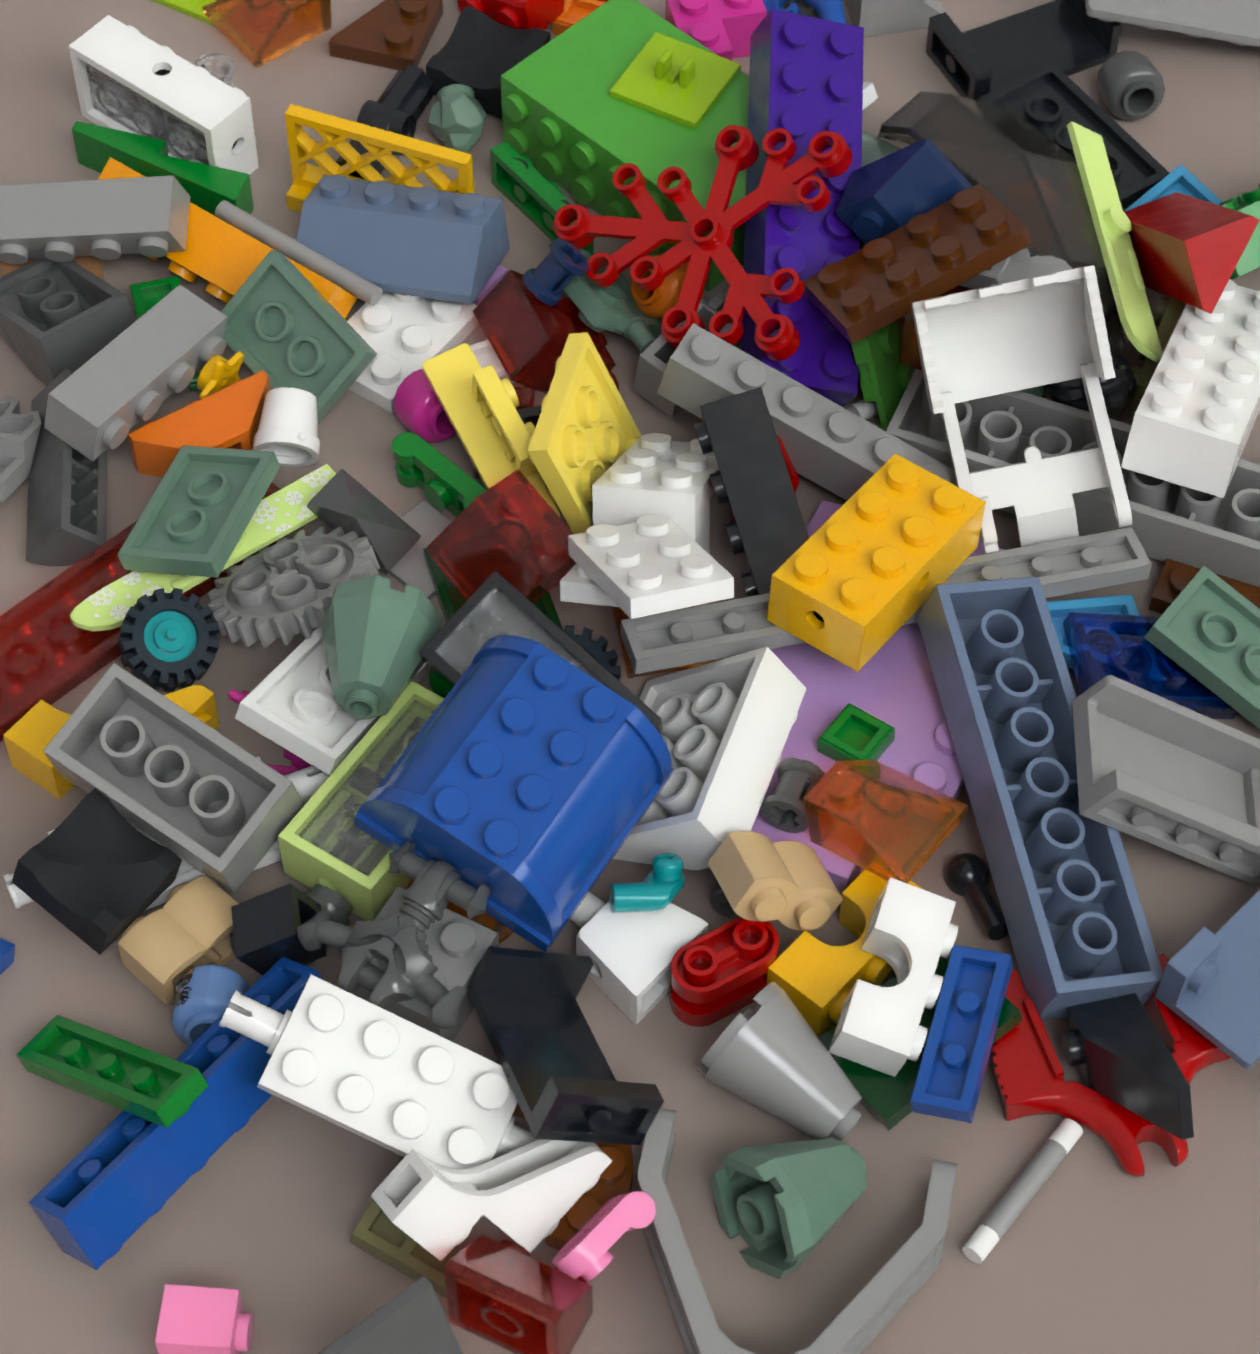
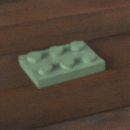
[221,250,377,425]
[117,445,280,578]
[1144,565,1260,729]

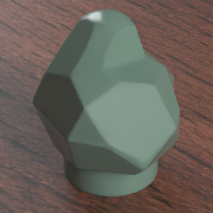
[428,84,486,153]

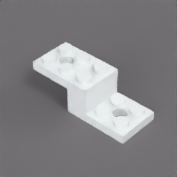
[560,433,719,607]

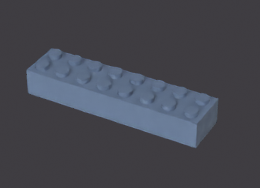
[917,576,1163,1020]

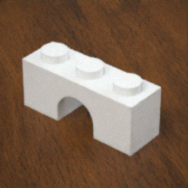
[829,877,958,1077]

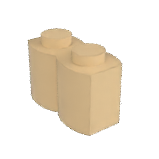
[707,831,843,931]
[118,875,238,1006]

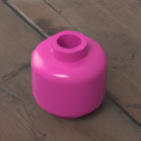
[393,369,457,443]

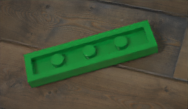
[16,1015,209,1128]

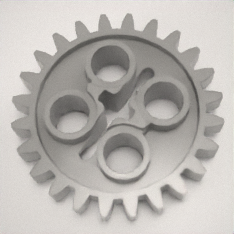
[208,527,380,648]

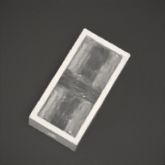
[69,15,259,175]

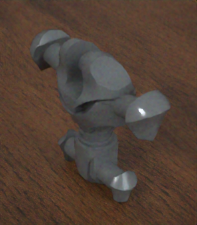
[296,841,491,1029]

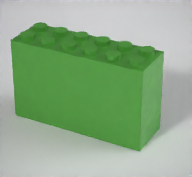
[501,0,749,292]

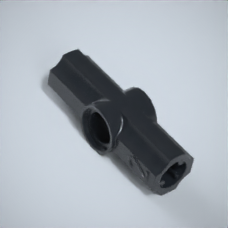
[336,65,435,179]

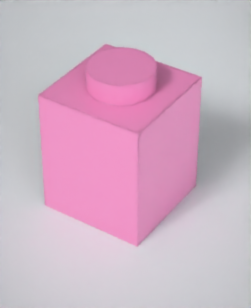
[155,1284,253,1354]

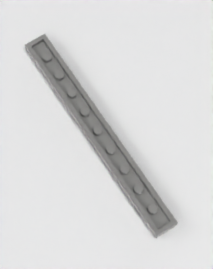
[620,527,1152,675]

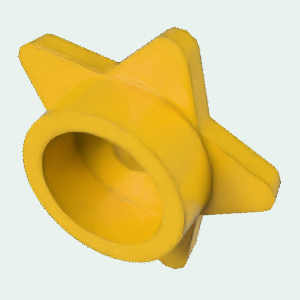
[197,351,245,399]

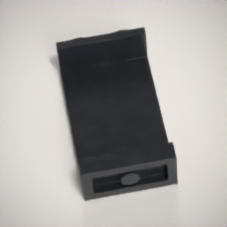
[926,0,1122,110]
[467,946,664,1146]

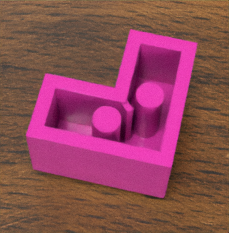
[665,0,767,61]

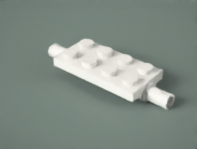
[219,975,538,1169]

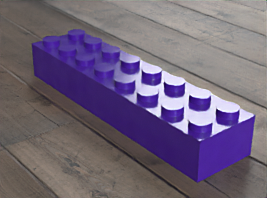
[741,9,864,407]

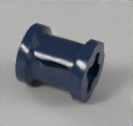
[522,238,589,306]

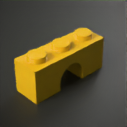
[767,857,924,1037]

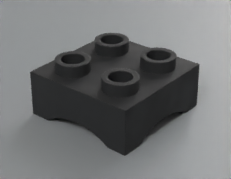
[426,7,551,117]
[12,788,182,955]

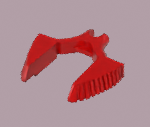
[992,949,1230,1177]

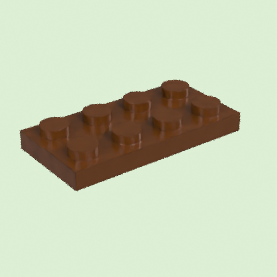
[803,183,1033,345]

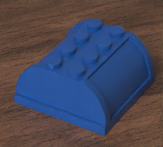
[354,635,674,952]

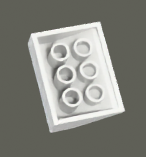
[613,646,807,871]

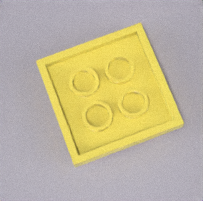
[527,332,642,535]

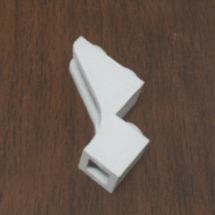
[371,1139,612,1261]

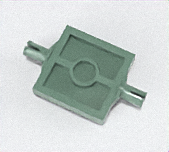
[550,248,662,353]

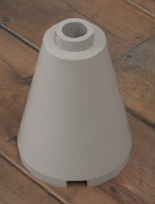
[696,981,863,1141]

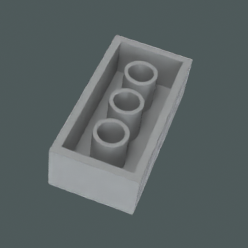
[43,663,304,894]

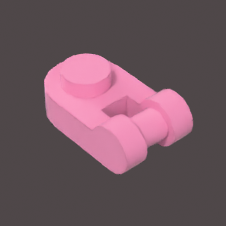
[552,1191,656,1282]

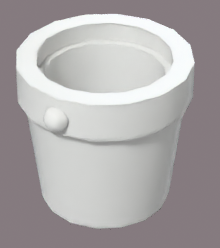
[252,387,321,467]

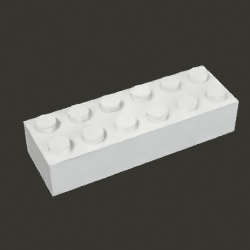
[1121,279,1260,498]

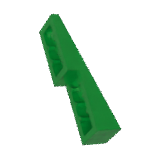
[72,121,254,216]

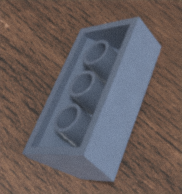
[296,175,510,304]

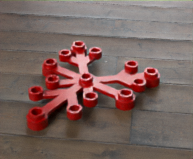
[553,125,852,361]

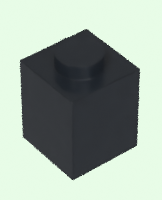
[230,883,327,975]

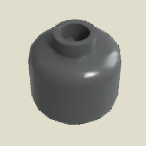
[1096,51,1165,121]

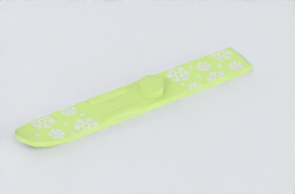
[70,464,336,632]

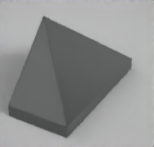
[307,469,421,574]

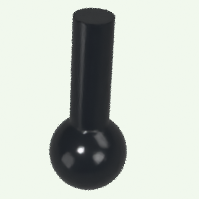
[944,853,1008,940]

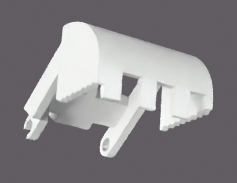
[911,265,1132,553]

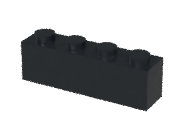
[694,387,809,597]

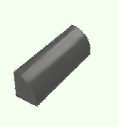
[26,368,107,566]

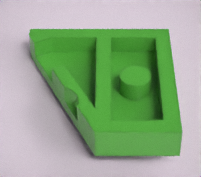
[851,322,919,431]

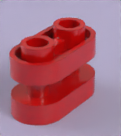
[670,917,779,1027]

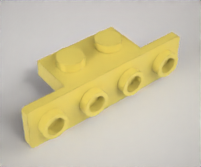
[423,343,560,540]

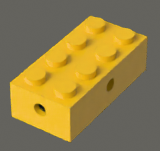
[767,453,986,672]

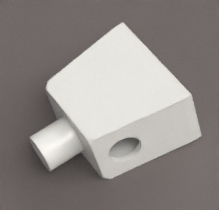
[570,891,709,1025]

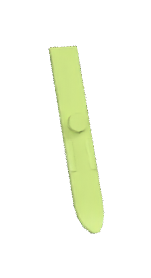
[1067,121,1163,363]

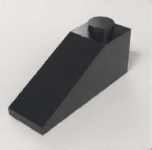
[1061,993,1194,1140]

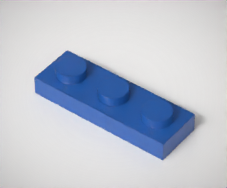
[910,945,1013,1123]

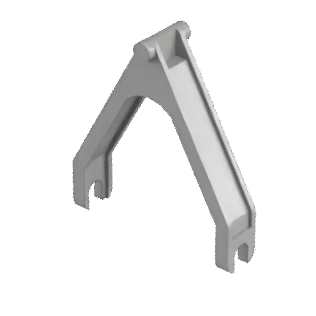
[637,1108,957,1354]

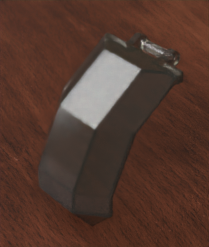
[877,91,1126,357]

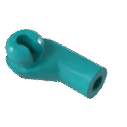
[610,853,685,913]

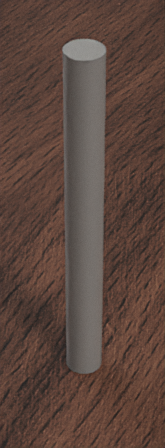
[215,200,383,306]

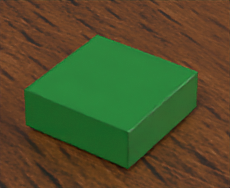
[817,703,895,777]

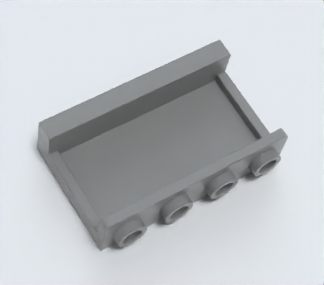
[1072,675,1260,886]

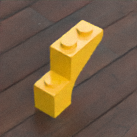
[3,685,220,799]

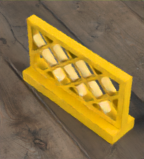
[285,104,474,212]

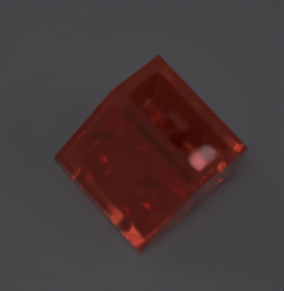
[473,269,616,393]

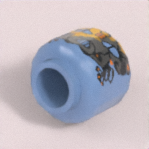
[171,964,249,1045]

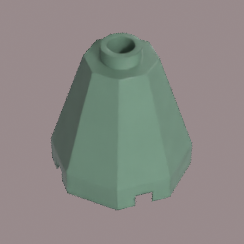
[322,575,443,719]
[711,1138,867,1279]

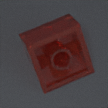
[426,469,576,603]
[444,1235,593,1354]

